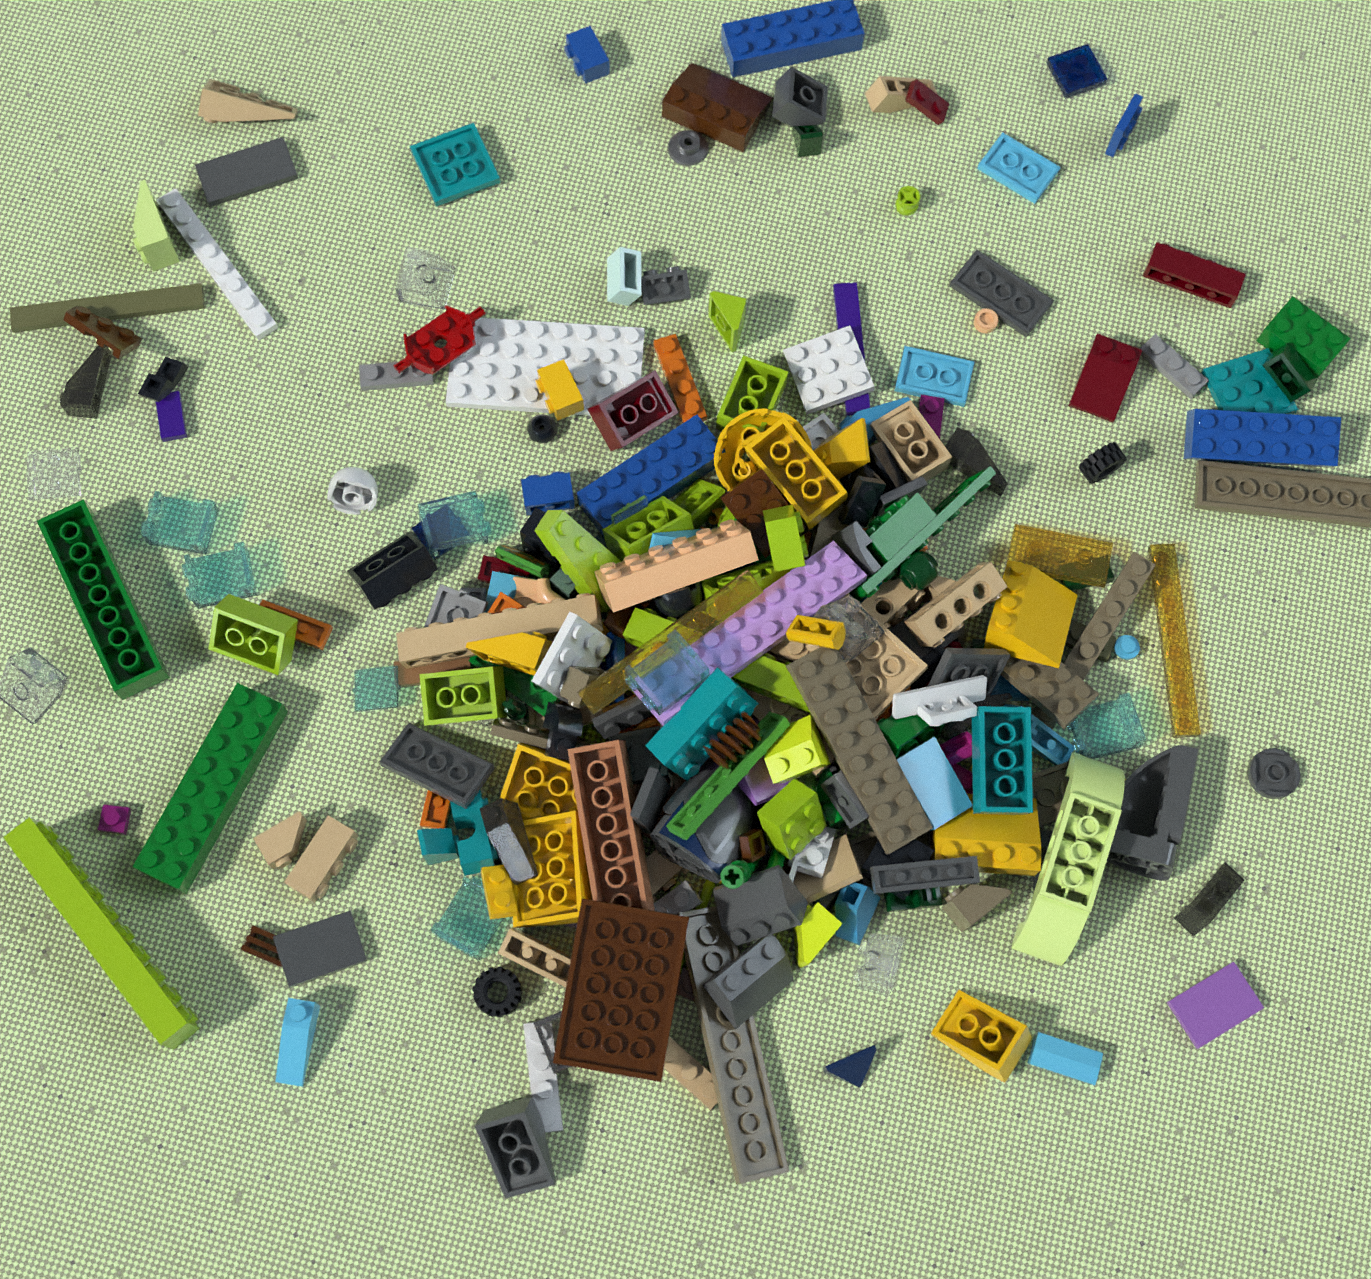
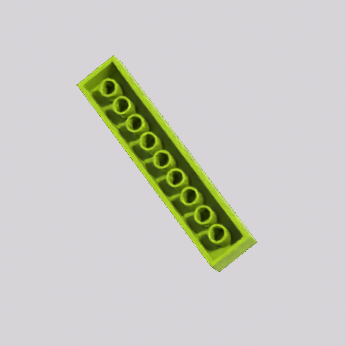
[3,817,200,1050]

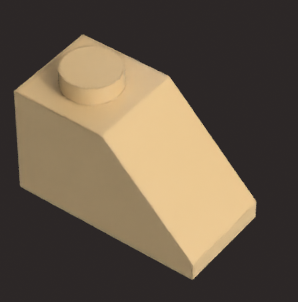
[253,811,307,869]

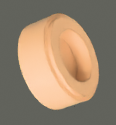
[974,308,999,333]

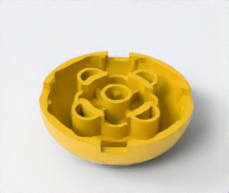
[714,408,812,491]

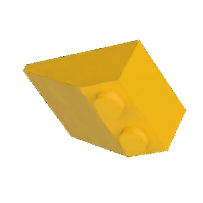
[466,631,553,676]
[931,990,1033,1083]

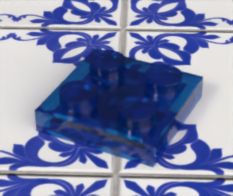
[1046,44,1108,99]

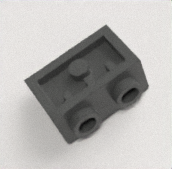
[641,266,691,305]

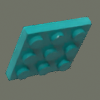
[410,122,501,207]
[1201,348,1298,414]

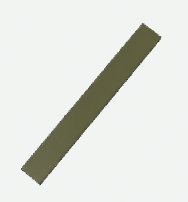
[10,283,205,333]

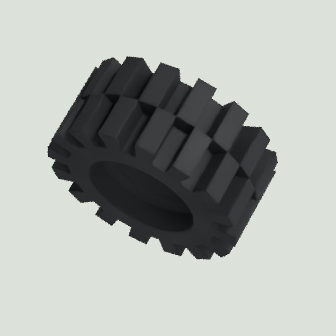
[1079,442,1127,484]
[473,967,522,1018]

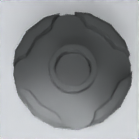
[1247,748,1301,799]

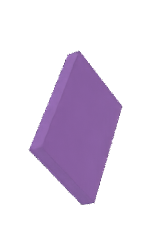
[1166,962,1264,1049]

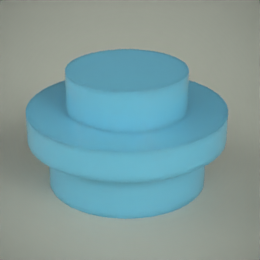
[1114,635,1140,660]

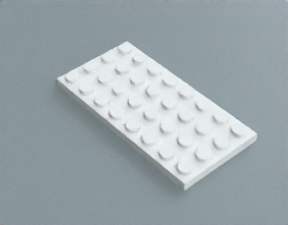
[446,318,645,416]

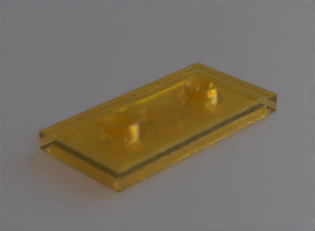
[1006,524,1113,588]

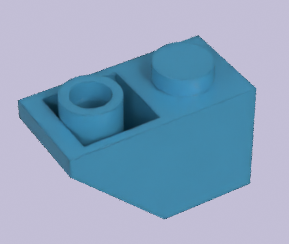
[835,882,881,945]

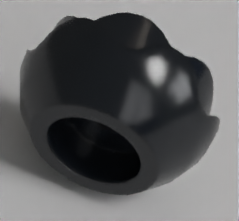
[527,414,558,443]

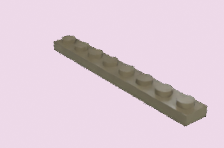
[1031,552,1155,729]

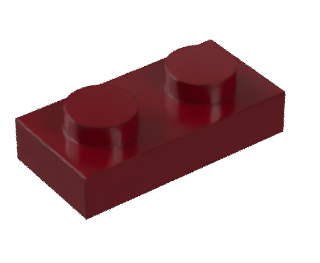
[905,79,950,125]
[478,555,531,583]

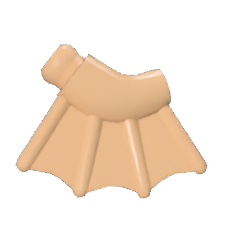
[513,576,562,607]

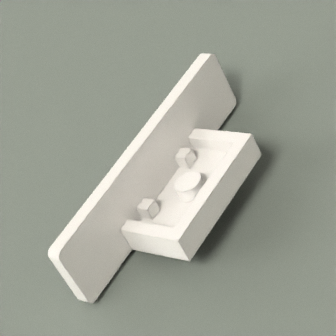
[892,675,987,726]
[786,827,836,883]

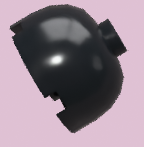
[653,581,703,620]

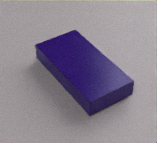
[156,391,187,442]

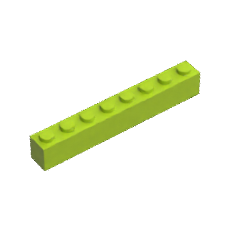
[623,607,811,714]

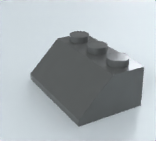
[713,865,808,946]
[703,934,794,1029]

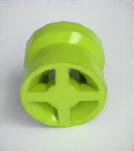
[895,186,921,216]

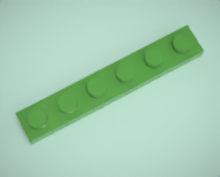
[666,711,790,840]

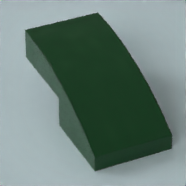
[884,887,943,912]

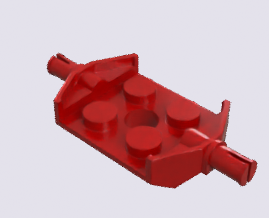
[393,305,486,374]

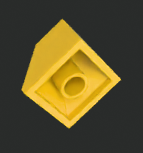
[813,418,870,480]

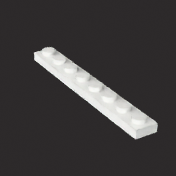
[156,188,278,340]

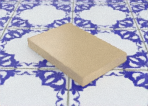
[782,835,863,904]

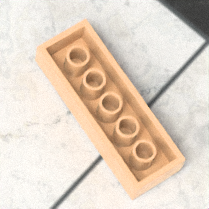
[594,520,758,612]

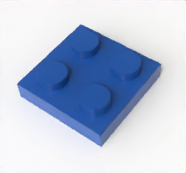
[1105,93,1143,157]

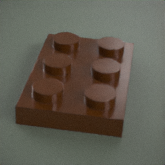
[720,467,806,558]

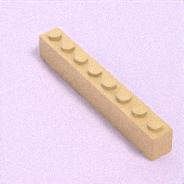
[396,593,604,669]

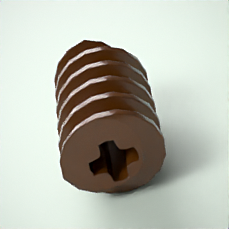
[703,711,762,770]

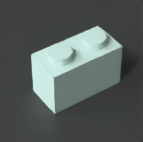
[607,247,642,306]

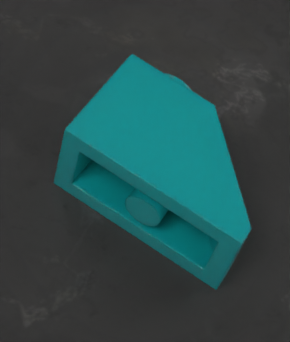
[417,828,460,866]

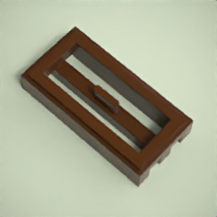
[240,925,282,968]

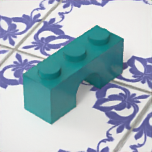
[450,791,499,876]

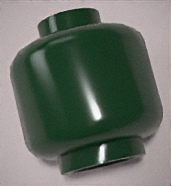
[899,553,938,590]

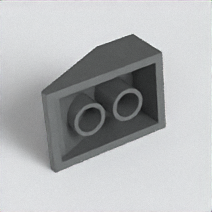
[475,1096,556,1199]

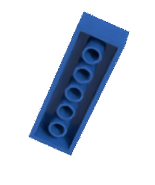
[721,0,865,78]
[1184,409,1341,468]
[577,414,726,537]

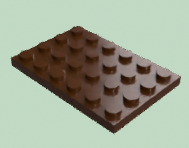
[553,898,689,1082]

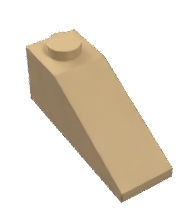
[865,76,937,113]

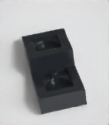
[138,357,188,402]

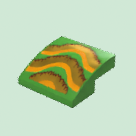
[495,544,552,578]

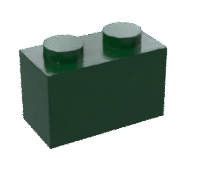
[1263,343,1317,403]

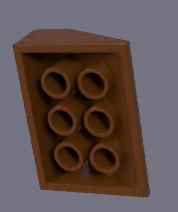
[662,63,773,153]

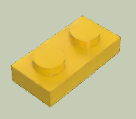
[481,864,517,920]

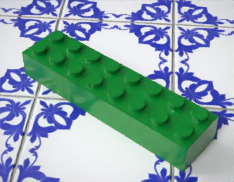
[37,499,170,700]
[132,683,288,895]

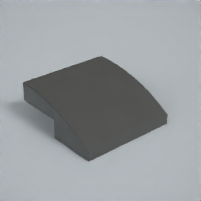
[832,521,881,577]

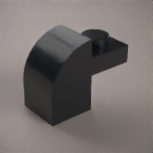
[543,702,583,760]

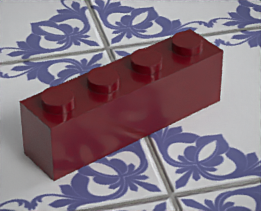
[1142,242,1246,308]

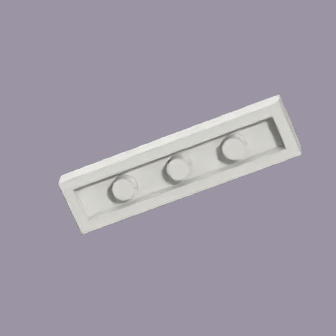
[523,1020,563,1133]

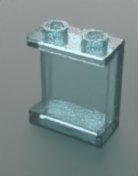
[141,491,219,555]
[418,491,492,558]
[182,541,257,609]
[625,629,710,716]
[1067,693,1146,759]
[430,876,504,961]

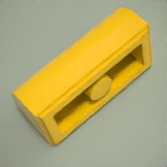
[785,615,846,650]

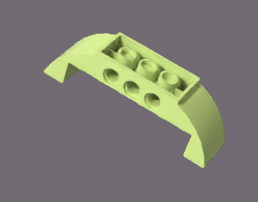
[1011,752,1125,966]

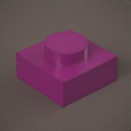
[97,804,132,835]

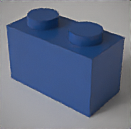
[564,26,610,84]
[521,471,575,516]

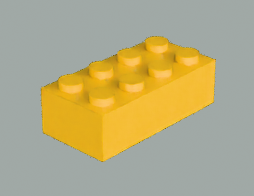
[744,416,848,530]

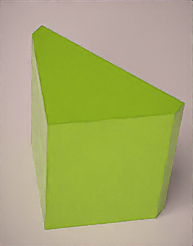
[708,291,747,353]
[672,478,726,529]

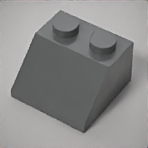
[772,66,828,127]

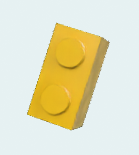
[535,359,584,421]

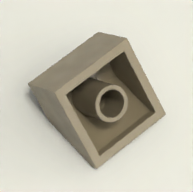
[942,884,1012,932]

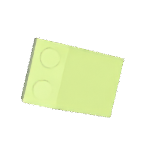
[133,180,180,272]

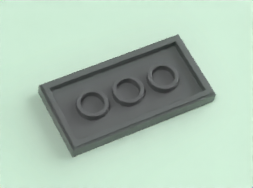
[195,137,299,207]
[949,249,1054,337]
[379,722,495,809]

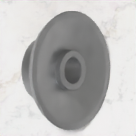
[668,130,709,166]

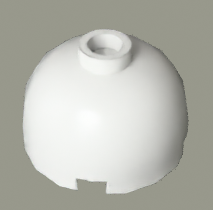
[327,467,378,515]

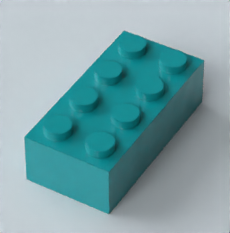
[645,667,759,781]
[972,706,1033,815]

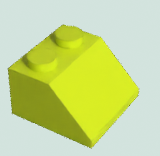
[764,715,830,784]
[793,902,842,968]

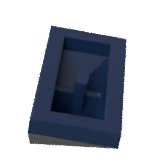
[823,1045,877,1088]

